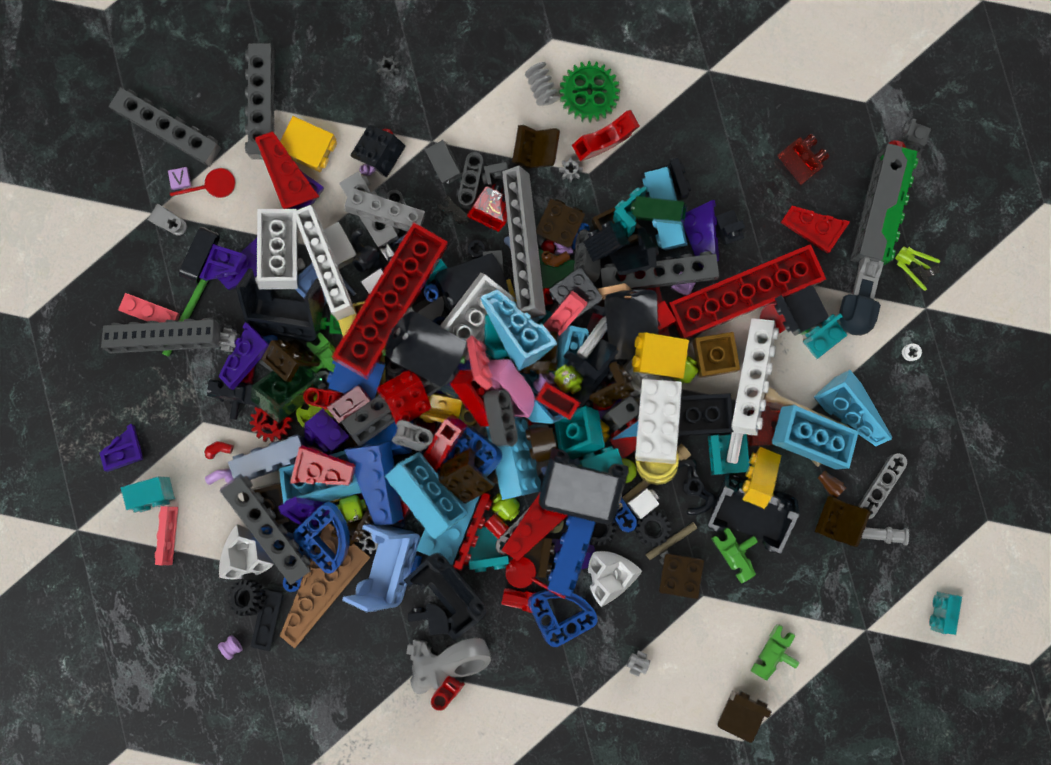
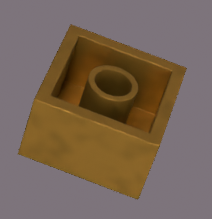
[692,332,740,378]

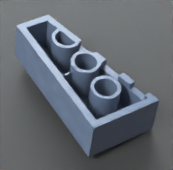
[228,434,308,480]

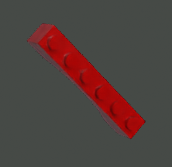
[398,414,468,522]

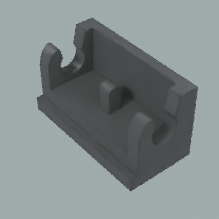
[425,140,463,184]

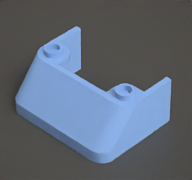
[342,524,420,612]

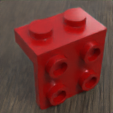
[377,370,431,425]

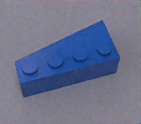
[345,442,404,526]
[547,516,596,597]

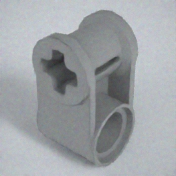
[147,204,187,236]
[392,421,433,451]

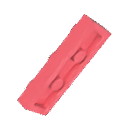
[543,291,588,336]
[118,293,180,323]
[466,335,493,390]
[155,506,178,565]

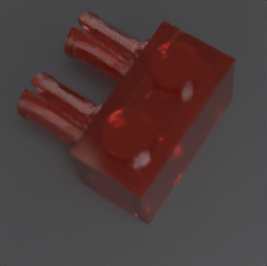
[777,134,829,185]
[747,406,780,447]

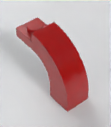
[572,110,640,161]

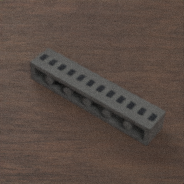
[101,318,221,353]

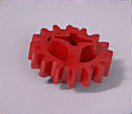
[250,400,293,443]

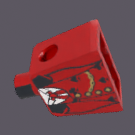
[467,184,507,232]

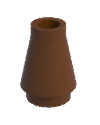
[818,470,846,498]

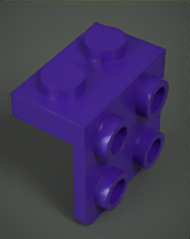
[304,409,349,455]

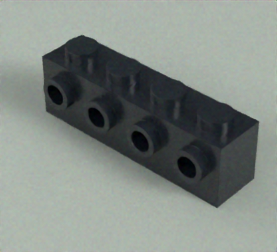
[568,342,628,410]

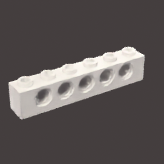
[293,205,356,320]
[732,318,779,436]

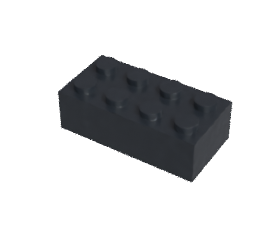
[678,393,734,436]

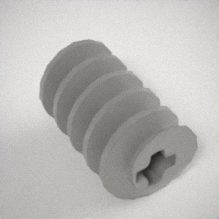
[525,62,559,106]

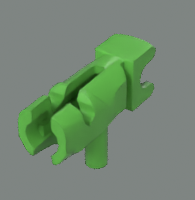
[306,332,336,377]
[711,528,758,583]
[751,624,799,681]

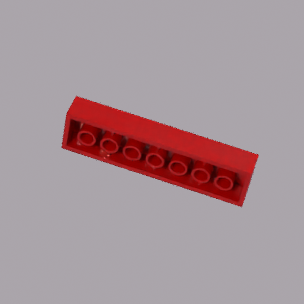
[332,222,448,380]
[667,244,826,339]

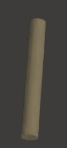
[645,522,698,561]

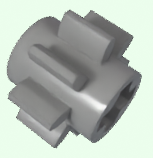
[559,157,583,182]
[219,328,240,352]
[359,532,378,554]
[406,639,431,661]
[627,651,650,677]

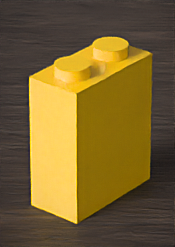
[280,116,337,173]
[632,333,689,379]

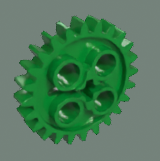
[559,61,620,123]

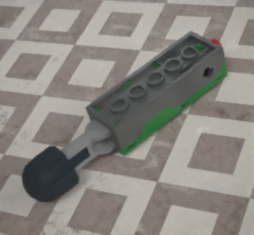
[839,140,918,336]

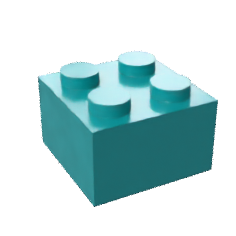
[554,406,605,460]
[120,476,175,513]

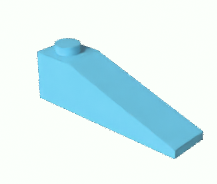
[480,290,557,370]
[814,370,892,446]

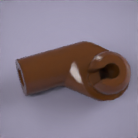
[541,251,571,267]

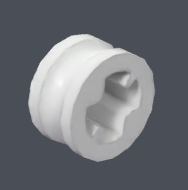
[380,244,394,261]
[902,344,922,361]

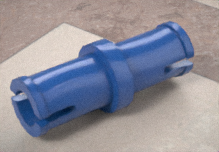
[424,283,439,302]

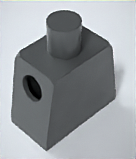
[601,394,641,433]

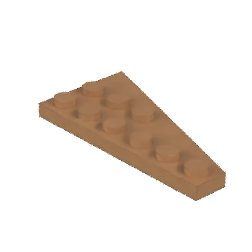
[280,523,371,648]

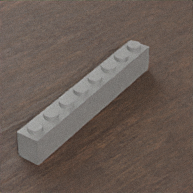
[502,166,546,318]

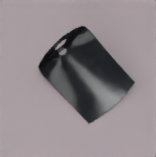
[435,253,509,315]
[604,289,659,359]
[386,311,467,388]

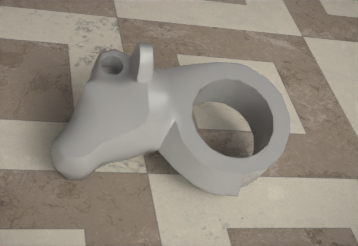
[410,638,491,694]

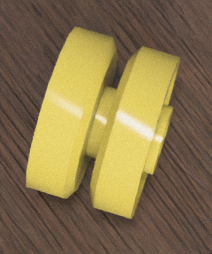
[635,452,679,485]

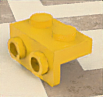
[419,393,462,423]

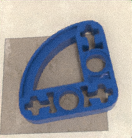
[438,427,502,477]
[293,502,350,574]
[528,589,598,647]

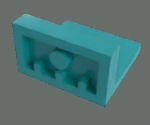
[613,186,647,237]
[802,313,848,359]
[708,434,750,475]
[929,592,962,635]

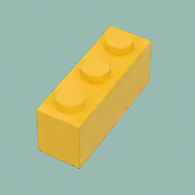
[742,447,782,509]

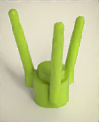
[895,246,940,291]

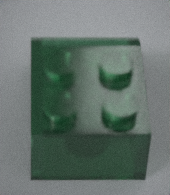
[251,366,322,423]

